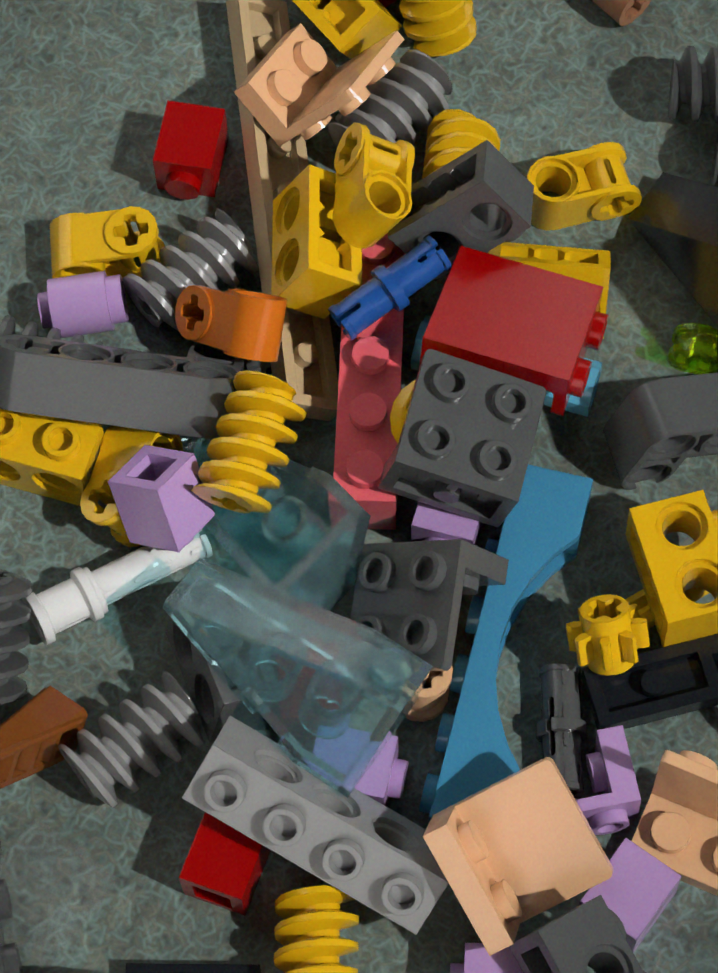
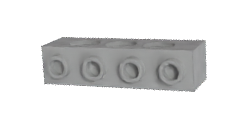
[182,716,449,935]

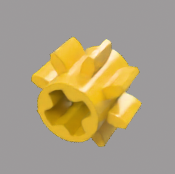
[566,594,650,676]

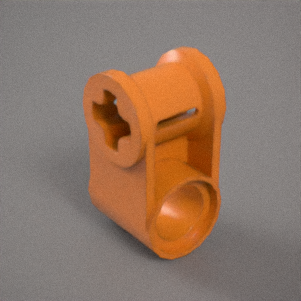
[175,285,287,362]

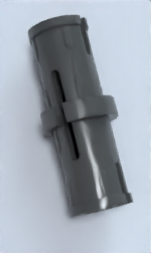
[536,663,588,798]

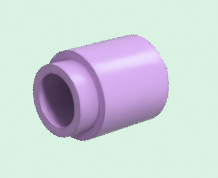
[37,270,129,338]

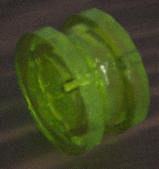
[667,323,718,375]

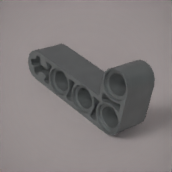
[0,334,245,439]
[603,373,718,490]

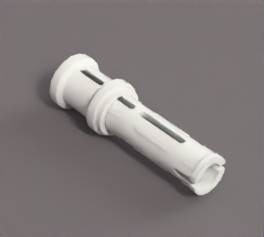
[22,528,213,646]

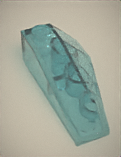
[180,435,370,631]
[163,558,433,798]

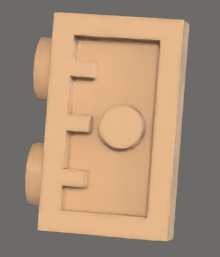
[234,23,405,147]
[631,750,718,896]
[422,757,613,956]

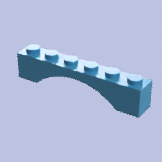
[419,464,593,822]

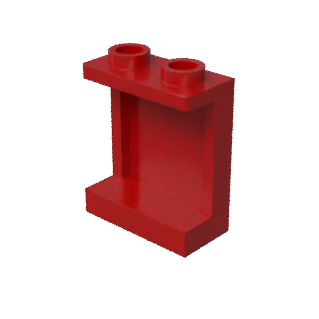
[419,246,609,416]

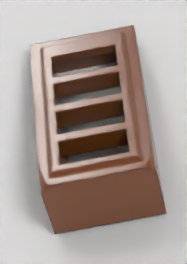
[0,686,88,789]

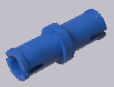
[328,235,452,341]

